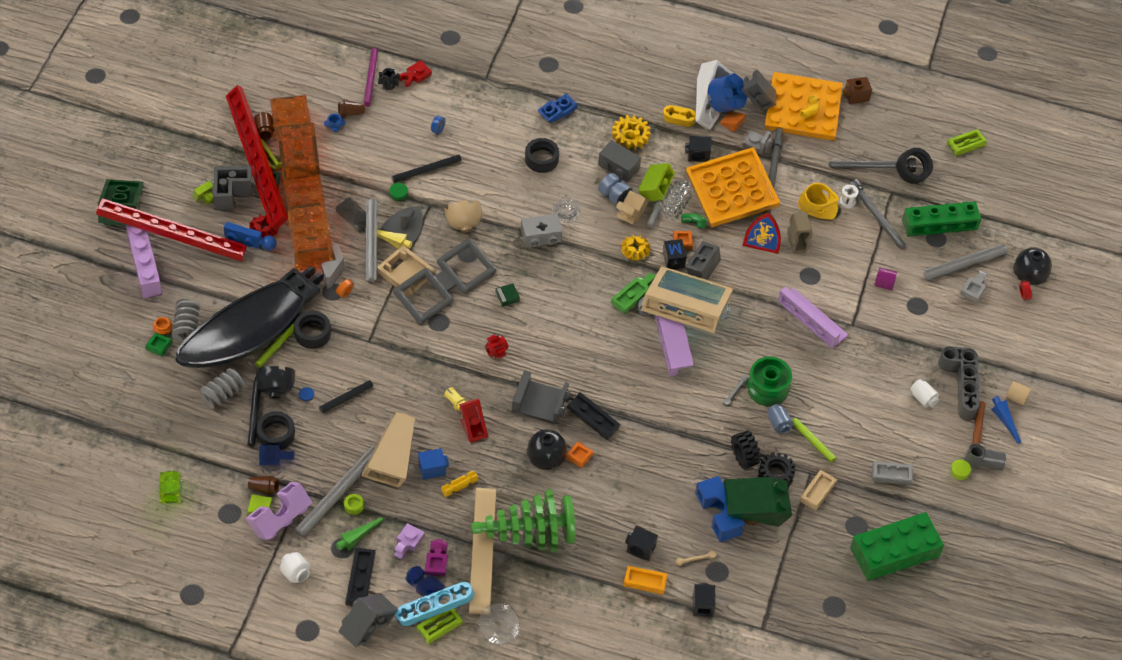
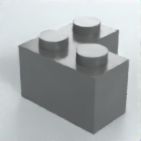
[213,166,253,210]
[338,594,398,647]

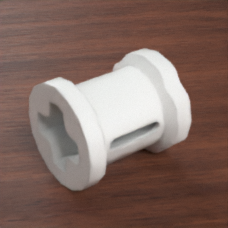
[839,185,858,209]

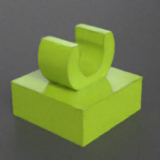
[192,180,213,205]

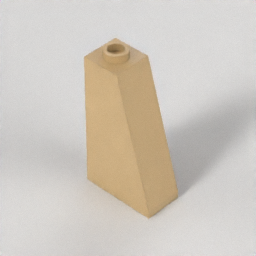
[361,412,415,488]

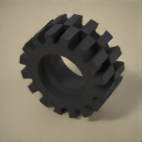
[731,430,761,469]
[758,452,796,487]

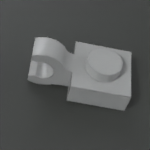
[960,270,987,303]

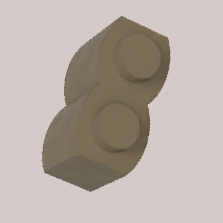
[787,212,813,253]

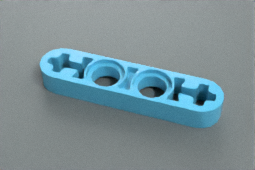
[396,582,475,626]

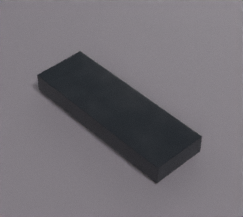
[345,547,376,606]

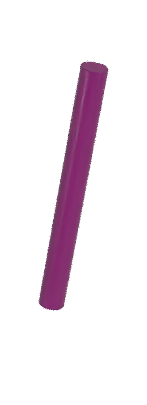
[363,48,378,107]

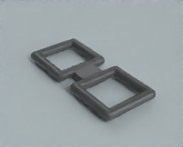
[393,238,496,324]

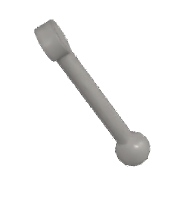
[723,376,748,406]

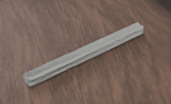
[296,447,375,536]

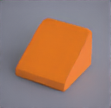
[720,111,746,132]

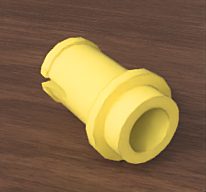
[444,387,467,412]

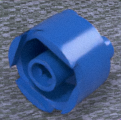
[707,73,748,113]

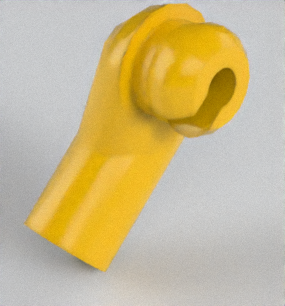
[800,95,820,119]

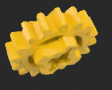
[612,115,651,150]

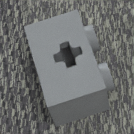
[521,214,562,248]

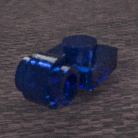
[405,566,445,597]

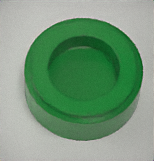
[390,183,408,201]

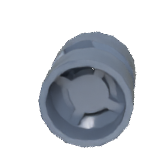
[598,173,633,206]

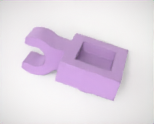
[394,523,425,559]

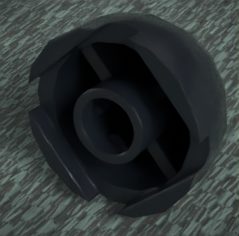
[1013,247,1052,285]
[256,366,295,399]
[527,429,567,470]

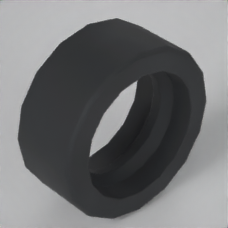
[525,138,559,173]
[896,148,933,184]
[294,311,331,349]
[257,411,295,451]

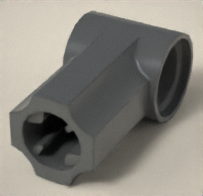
[964,443,1006,470]

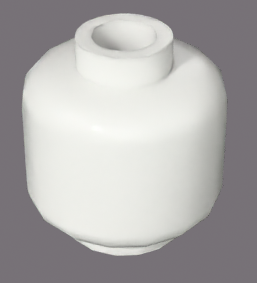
[279,552,310,583]

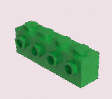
[902,201,982,237]

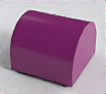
[874,267,897,291]

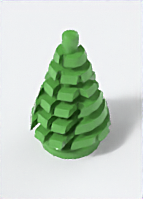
[471,489,576,553]

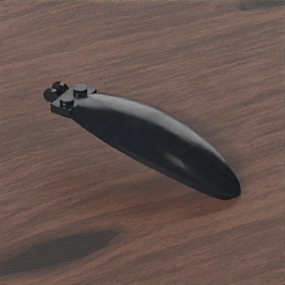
[176,266,324,368]

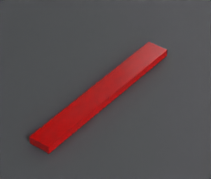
[96,198,247,262]

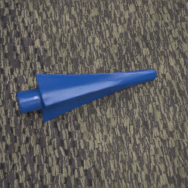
[991,396,1021,444]

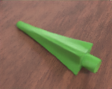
[336,517,383,551]

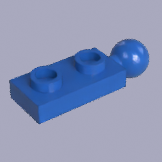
[224,222,277,251]

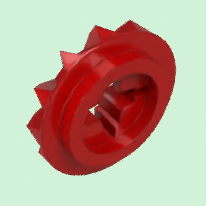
[249,214,279,238]

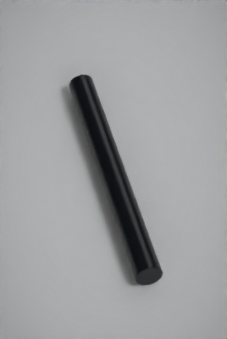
[391,154,462,183]
[247,376,261,447]

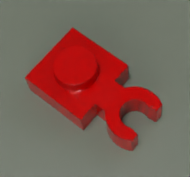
[399,60,432,87]

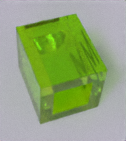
[159,471,182,503]

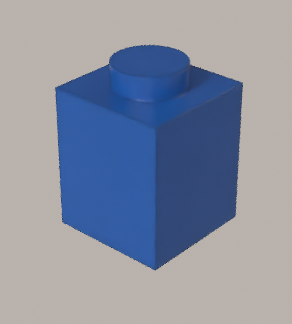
[418,448,449,480]

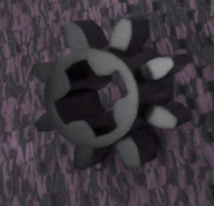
[378,68,400,90]

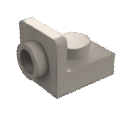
[742,130,772,155]

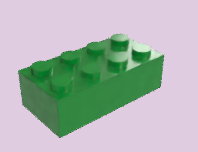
[850,512,944,581]

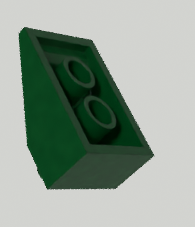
[98,179,144,227]
[723,477,792,527]

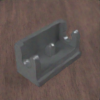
[742,70,776,111]
[685,241,721,280]

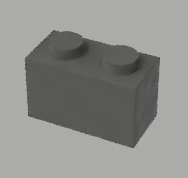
[598,140,641,182]

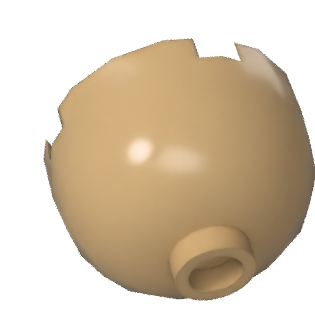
[444,200,482,233]

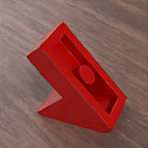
[459,398,489,443]

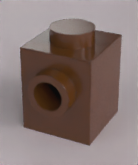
[843,77,872,104]

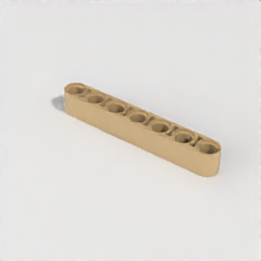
[469,488,496,615]

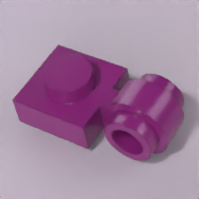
[425,539,448,577]

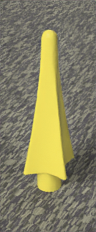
[377,230,413,249]

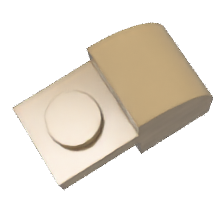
[616,190,649,225]

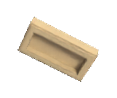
[799,470,837,511]

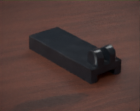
[567,392,621,441]

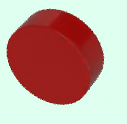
[1019,281,1032,300]

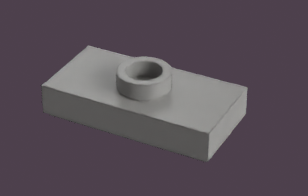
[872,461,913,486]

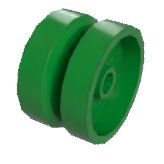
[747,356,792,407]

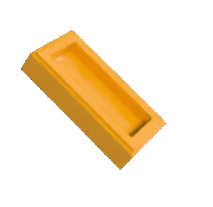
[623,565,668,595]

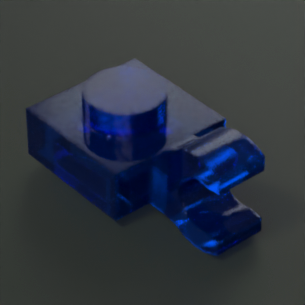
[259,445,295,466]

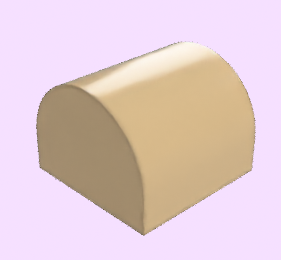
[1006,381,1031,406]

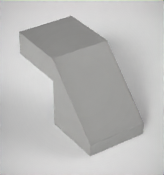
[321,244,344,289]

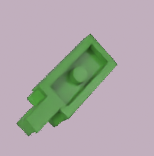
[611,272,655,314]

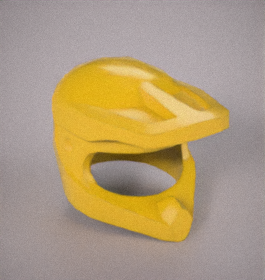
[798,183,839,220]

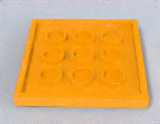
[764,72,843,141]
[686,147,780,228]

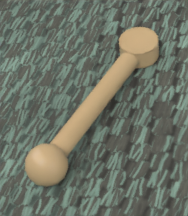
[676,551,716,566]

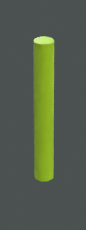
[255,324,294,368]
[792,418,837,463]

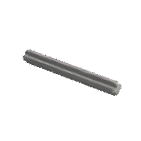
[366,198,377,283]
[924,244,1008,280]

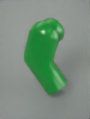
[681,213,707,229]

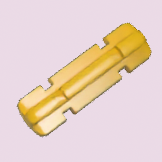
[441,471,478,497]

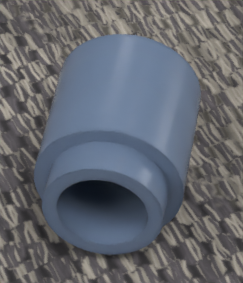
[767,404,793,434]

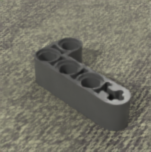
[938,346,979,421]

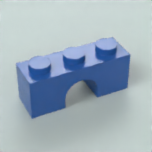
[695,476,745,542]

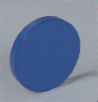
[299,387,314,401]

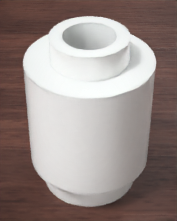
[910,379,939,408]

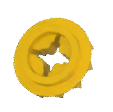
[621,234,651,261]

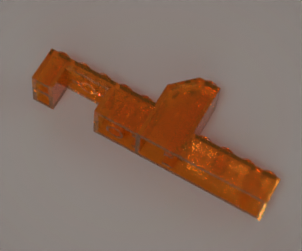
[270,95,333,271]

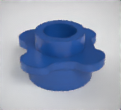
[324,114,346,132]

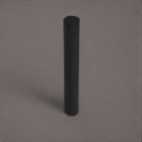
[319,380,373,414]

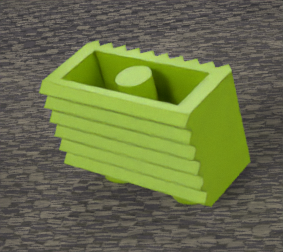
[638,163,675,202]

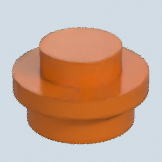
[153,317,173,335]

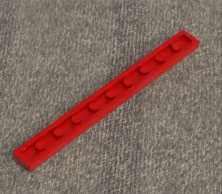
[226,85,288,230]

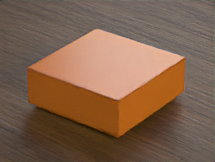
[673,231,693,250]
[566,441,594,468]

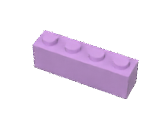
[126,225,162,298]

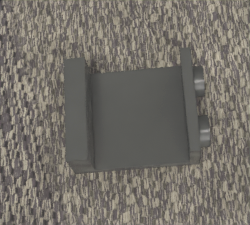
[512,370,571,425]

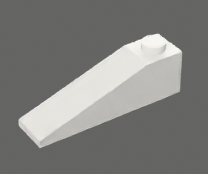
[696,60,733,130]

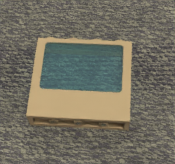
[641,266,733,333]

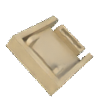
[377,245,436,297]

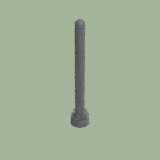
[829,158,916,172]
[848,179,905,248]

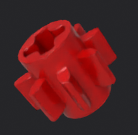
[485,334,509,359]

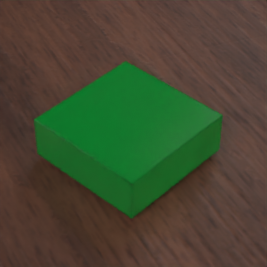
[145,332,173,357]

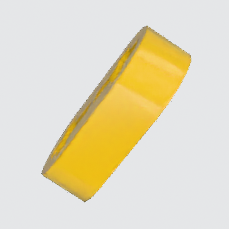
[663,105,696,127]

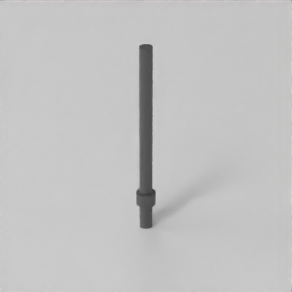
[763,128,783,214]

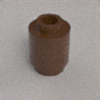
[254,112,274,140]

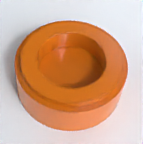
[336,279,354,298]

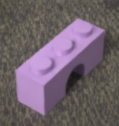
[245,482,313,540]

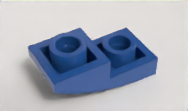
[538,93,578,123]

